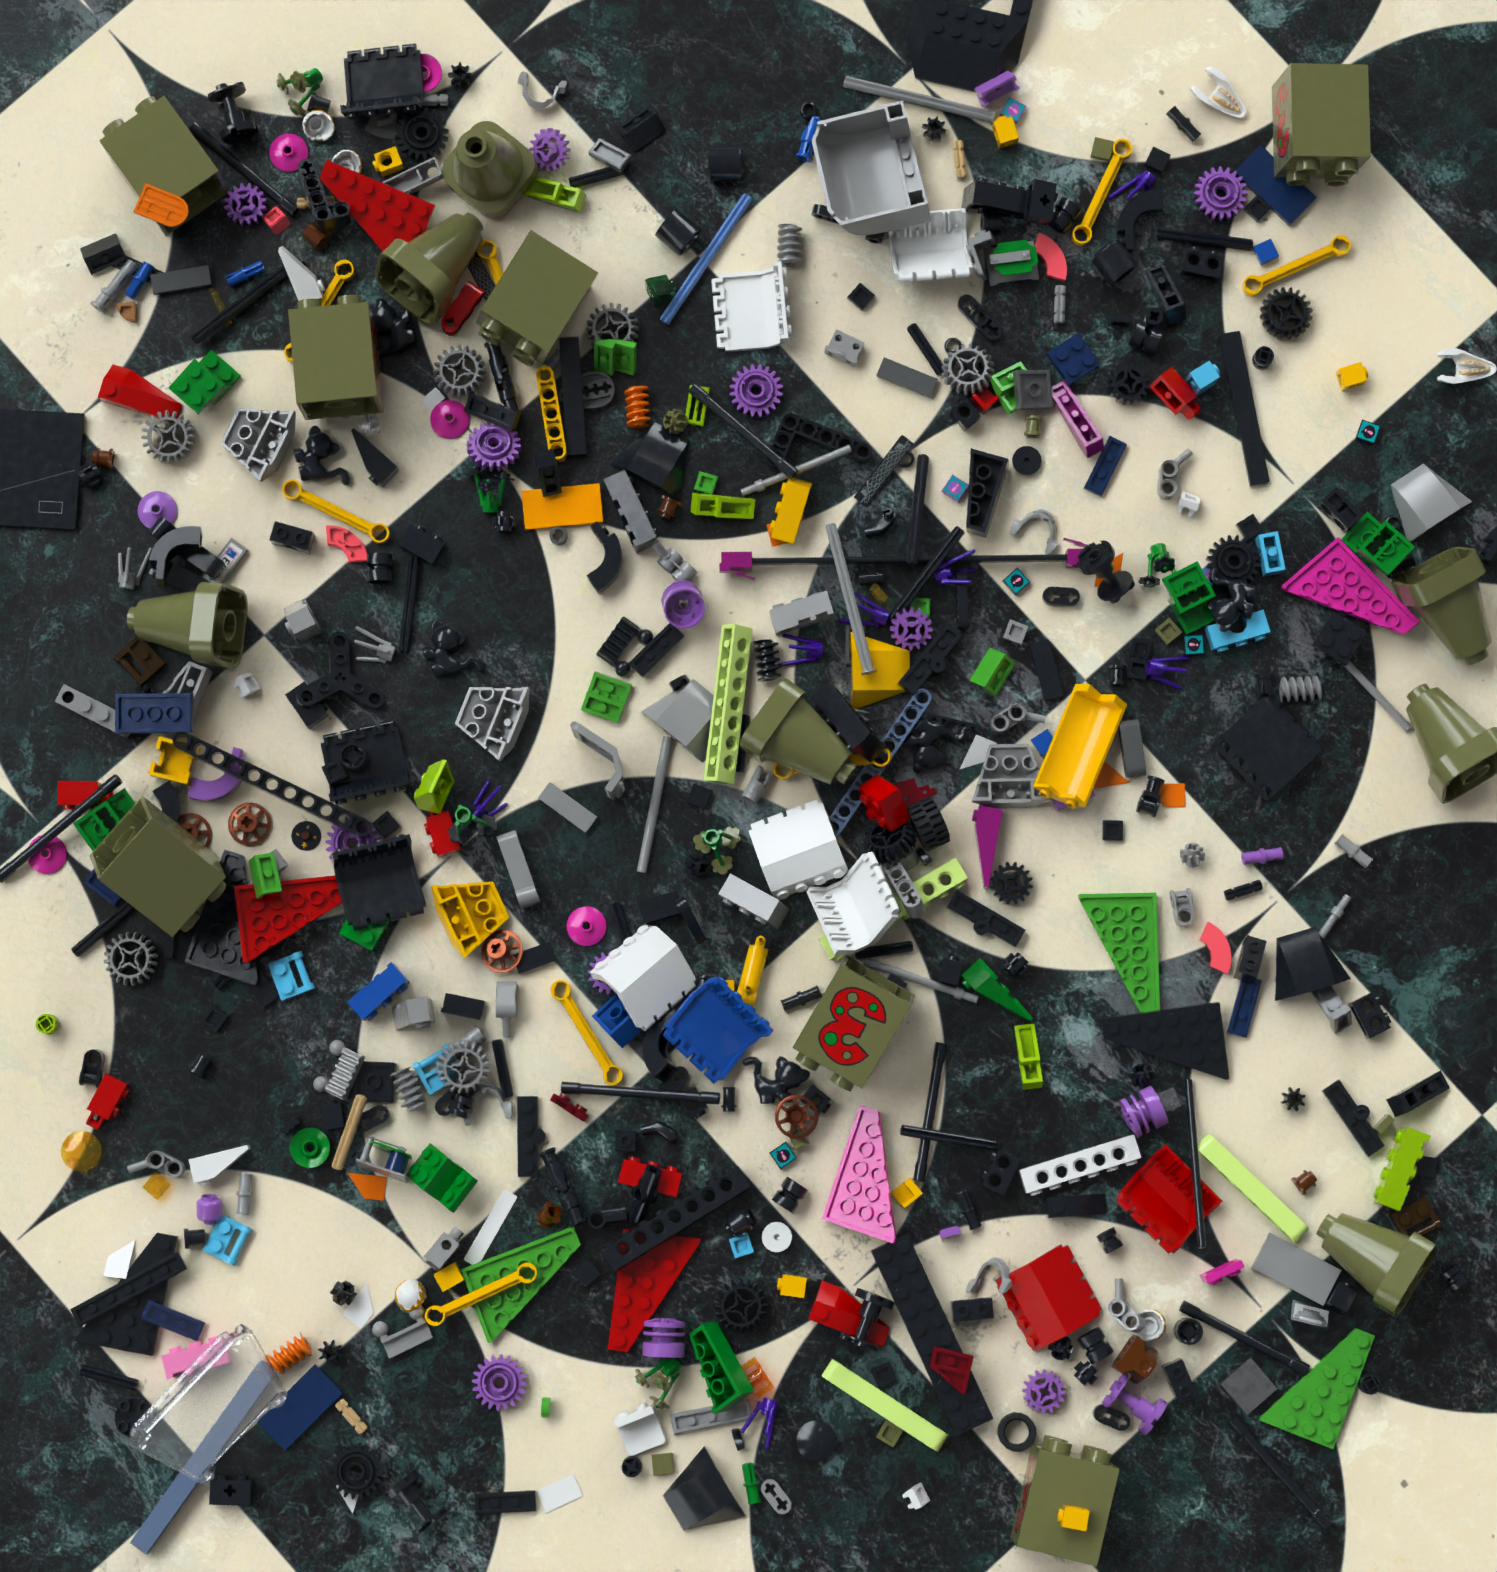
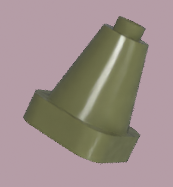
[442,121,538,219]
[375,213,483,326]
[1391,547,1492,665]
[127,582,248,668]
[740,678,858,785]
[1406,684,1497,804]
[1316,1213,1438,1318]

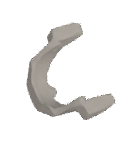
[518,71,567,109]
[1009,509,1058,554]
[463,1082,512,1126]
[966,1257,1012,1293]

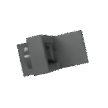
[1310,986,1352,1034]

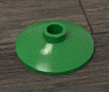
[290,1128,330,1168]

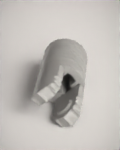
[742,765,773,804]
[450,1025,487,1059]

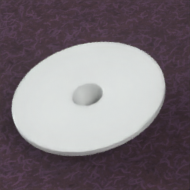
[762,1222,792,1252]

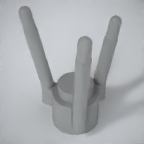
[118,547,152,590]
[354,626,395,664]

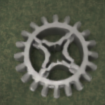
[586,303,639,347]
[942,343,995,396]
[433,345,486,398]
[141,410,195,463]
[104,932,158,986]
[436,1040,490,1094]

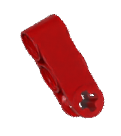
[441,281,485,336]

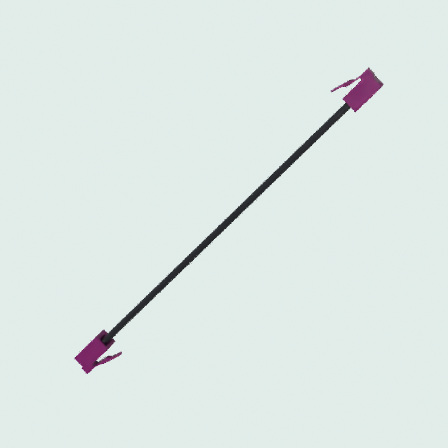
[719,538,1087,581]

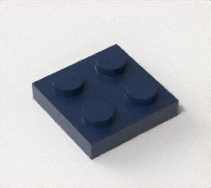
[1046,333,1101,386]

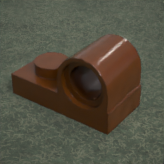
[302,218,340,252]

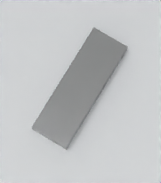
[538,782,598,833]

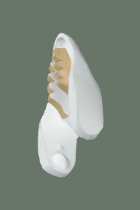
[1190,67,1247,118]
[1437,348,1497,384]

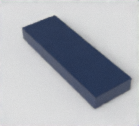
[1083,436,1127,497]
[1227,979,1262,1038]
[141,1299,205,1341]

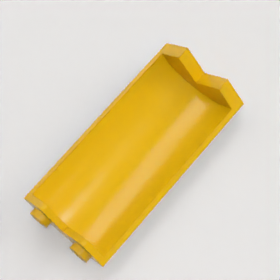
[1033,684,1127,809]

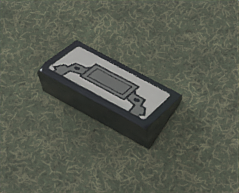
[1288,1299,1332,1329]

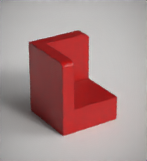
[970,387,999,415]

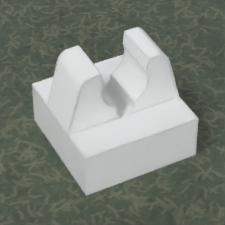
[1178,491,1200,517]
[233,672,261,698]
[903,1483,930,1510]

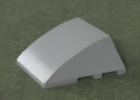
[220,408,296,482]
[1390,464,1472,542]
[641,679,714,762]
[455,687,529,761]
[972,744,1051,808]

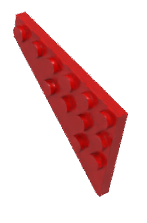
[320,160,436,251]
[234,875,342,964]
[608,1229,701,1352]

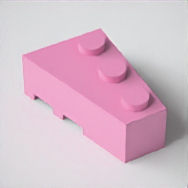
[161,1336,232,1379]

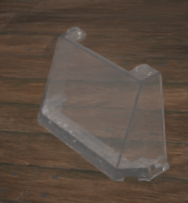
[128,1324,288,1484]

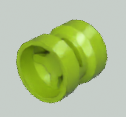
[36,1014,59,1034]

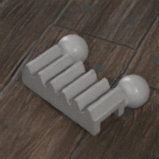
[313,1040,366,1100]
[372,1306,433,1359]

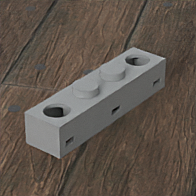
[382,157,443,195]
[55,684,130,739]

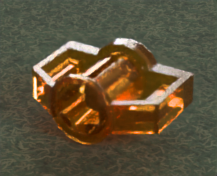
[741,1356,774,1398]

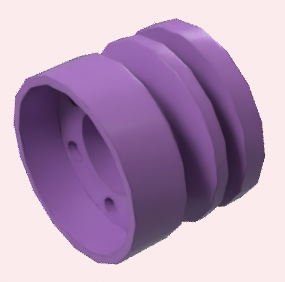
[661,580,705,629]
[1119,1086,1169,1138]
[642,1318,686,1358]

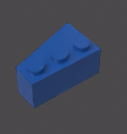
[347,962,410,1021]

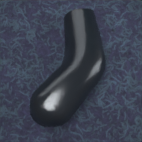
[864,508,896,538]
[641,1121,678,1143]

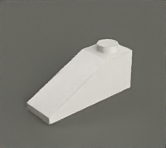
[278,246,325,301]
[189,1145,251,1186]

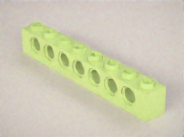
[703,624,753,784]
[818,858,968,961]

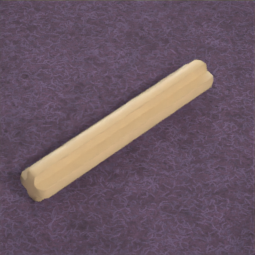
[332,1094,367,1170]

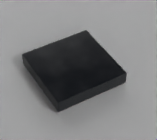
[353,1061,395,1103]

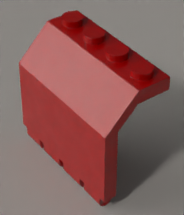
[1116,1144,1222,1254]
[995,1244,1102,1351]

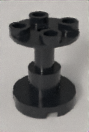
[208,82,259,144]
[1077,540,1135,604]
[839,1288,895,1351]
[384,1469,447,1536]

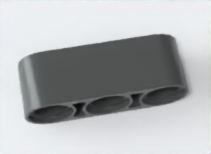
[1118,719,1146,778]

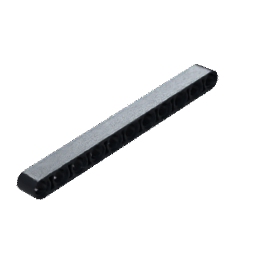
[173,731,372,838]

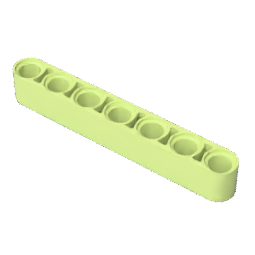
[1198,1133,1309,1243]
[821,1359,949,1452]

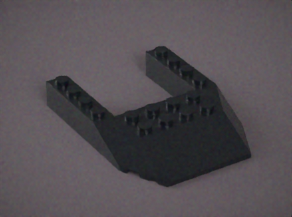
[905,0,1033,92]

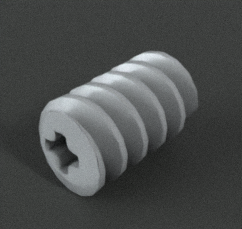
[777,224,802,267]
[1279,676,1322,702]
[390,1066,426,1111]

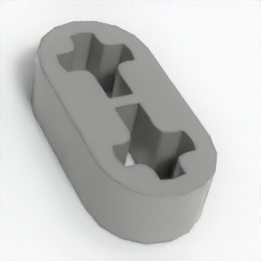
[761,1479,791,1514]

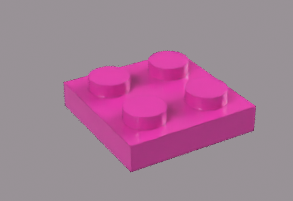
[1200,1259,1244,1285]

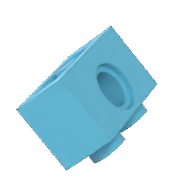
[1185,360,1220,395]
[1255,531,1286,577]

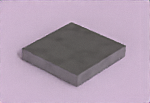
[1013,370,1053,411]
[1220,1358,1277,1415]

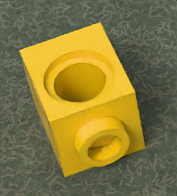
[992,116,1019,149]
[372,146,404,177]
[1336,362,1368,391]
[777,1274,807,1298]
[1057,1504,1090,1531]

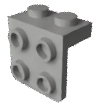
[966,230,996,281]

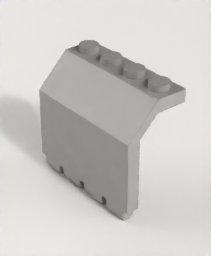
[570,721,625,801]

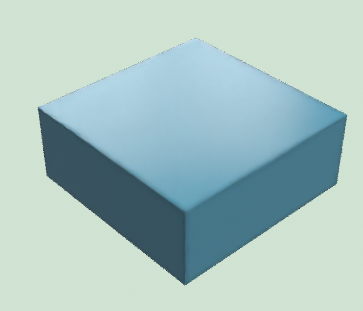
[729,1234,754,1258]

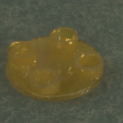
[61,1131,101,1171]

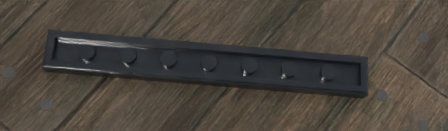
[1220,331,1270,486]

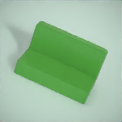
[970,648,1016,696]
[249,852,282,899]

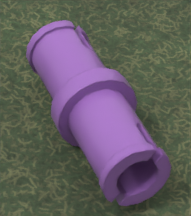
[1241,847,1283,865]

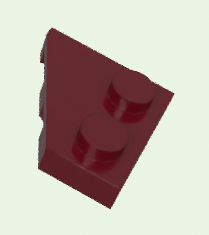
[550,1093,589,1122]
[929,1346,974,1394]

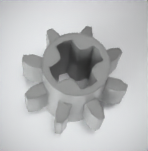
[1180,843,1205,867]

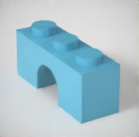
[1205,610,1270,653]

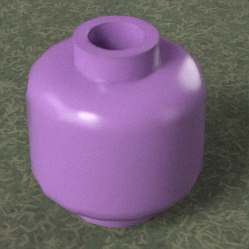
[196,1194,223,1225]

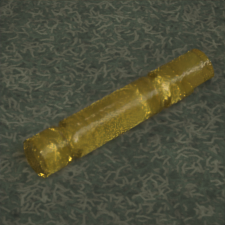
[209,288,232,326]

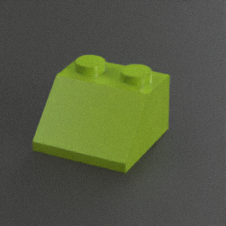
[414,760,455,814]

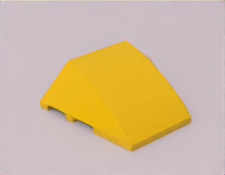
[850,632,910,709]
[431,882,510,959]

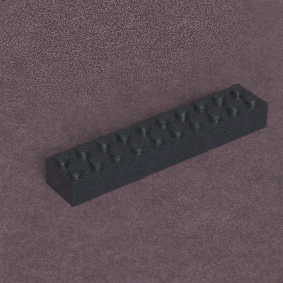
[870,1233,994,1436]

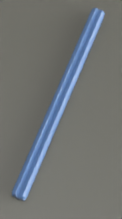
[660,193,752,325]

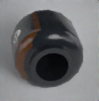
[725,1208,756,1237]

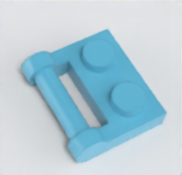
[268,951,315,1001]
[412,1044,462,1095]
[203,1215,253,1266]

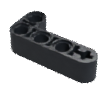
[298,159,351,232]
[148,516,226,579]

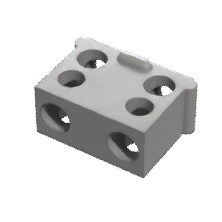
[824,329,864,367]

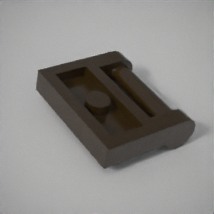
[113,636,166,686]
[1390,1196,1443,1236]

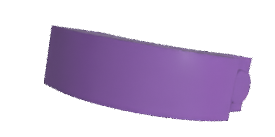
[187,747,245,802]

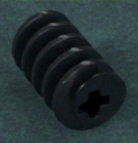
[753,639,782,682]

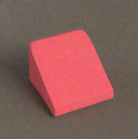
[262,206,291,235]

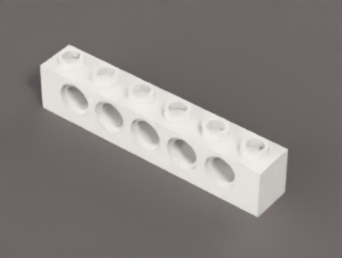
[1018,1135,1141,1196]

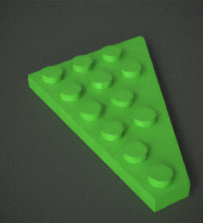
[1078,893,1160,1012]
[461,1227,581,1343]
[1259,1328,1375,1449]

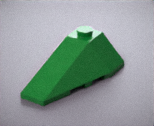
[339,916,391,952]
[960,958,1033,1022]

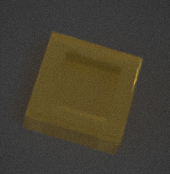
[869,583,888,605]
[142,1172,171,1200]

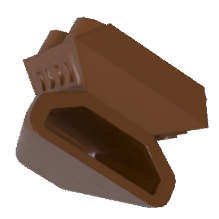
[1111,1334,1158,1384]

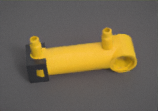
[737,931,772,1007]

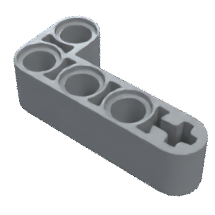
[496,830,541,909]
[880,848,926,918]

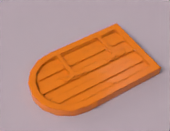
[133,183,189,227]

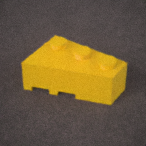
[769,477,813,544]

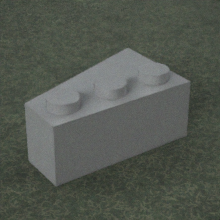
[163,661,213,718]

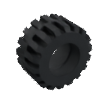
[907,797,950,851]

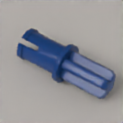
[125,261,154,300]
[226,261,265,287]

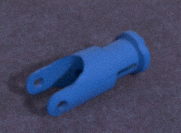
[796,116,820,162]

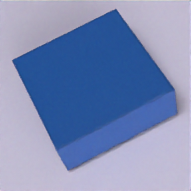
[1252,239,1279,265]
[1031,729,1053,757]

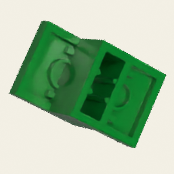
[168,350,241,415]
[1341,512,1415,576]
[1162,561,1216,635]
[73,788,135,851]
[406,1143,478,1213]

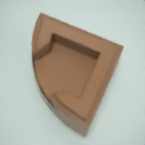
[116,302,137,323]

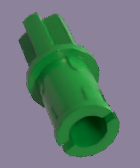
[742,1462,761,1504]

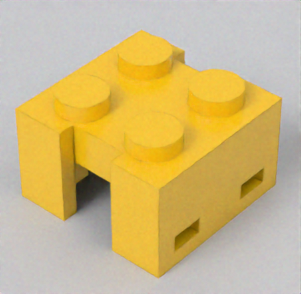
[149,736,201,786]

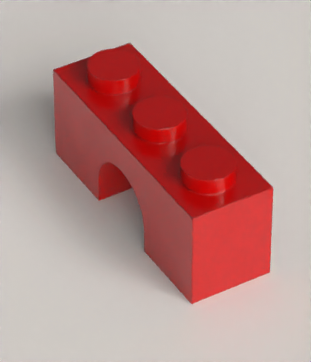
[618,1156,682,1197]

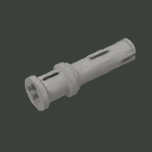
[90,259,138,314]

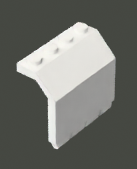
[888,208,973,283]
[711,261,792,352]
[749,799,849,899]
[806,852,900,955]
[590,924,696,1031]

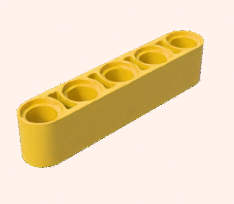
[536,366,567,463]

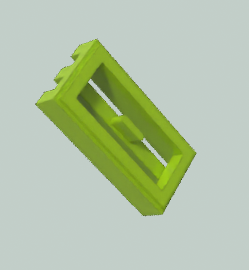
[686,385,709,427]

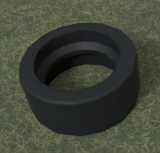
[997,1412,1036,1452]

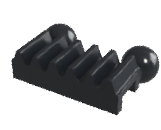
[596,616,653,677]

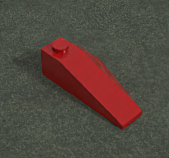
[98,364,182,423]
[808,1280,890,1347]

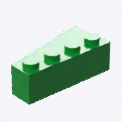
[689,1321,754,1414]

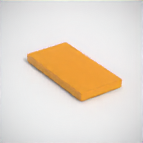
[521,483,603,531]

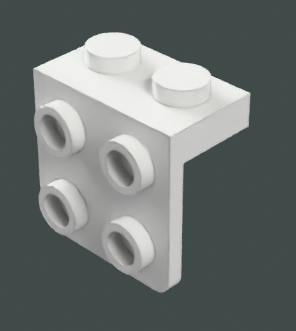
[614,1403,665,1456]

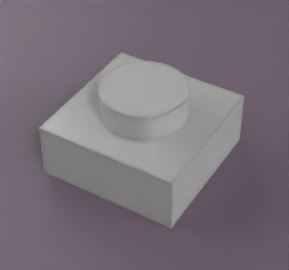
[1003,619,1028,645]

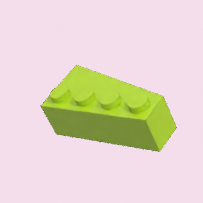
[1373,1127,1431,1211]

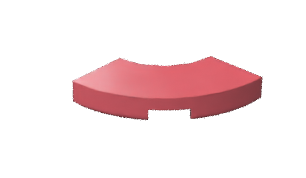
[1034,233,1067,282]
[326,525,367,563]
[1199,922,1231,974]

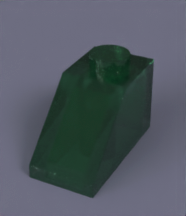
[645,275,677,306]

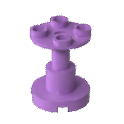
[1101,1373,1167,1435]

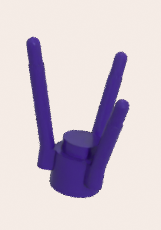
[1108,171,1156,199]
[935,549,977,585]
[839,592,889,628]
[777,634,823,667]
[1146,656,1190,689]
[472,780,508,823]
[740,1398,779,1449]

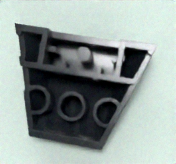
[610,422,690,501]
[1274,927,1351,1001]
[663,1446,746,1530]

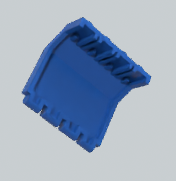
[663,977,774,1084]

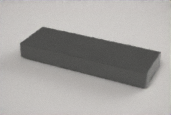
[150,265,212,295]
[876,357,938,398]

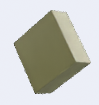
[1090,137,1114,162]
[1154,617,1182,646]
[1373,1114,1394,1134]
[876,1419,903,1447]
[651,1452,674,1476]

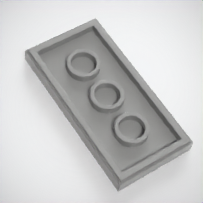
[1251,1232,1341,1306]

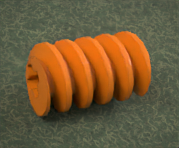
[624,386,651,429]
[266,1332,312,1374]

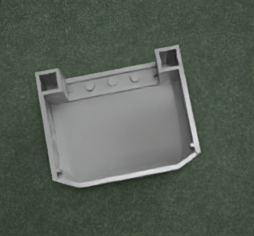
[812,100,931,235]

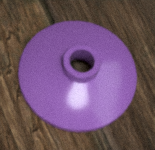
[138,491,177,529]

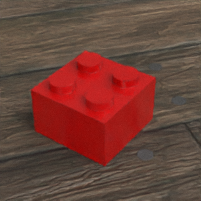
[858,775,910,832]

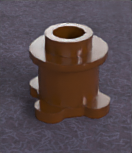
[92,448,115,470]
[657,495,683,519]
[1291,1170,1317,1195]
[536,1201,562,1228]

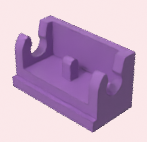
[974,71,1020,107]

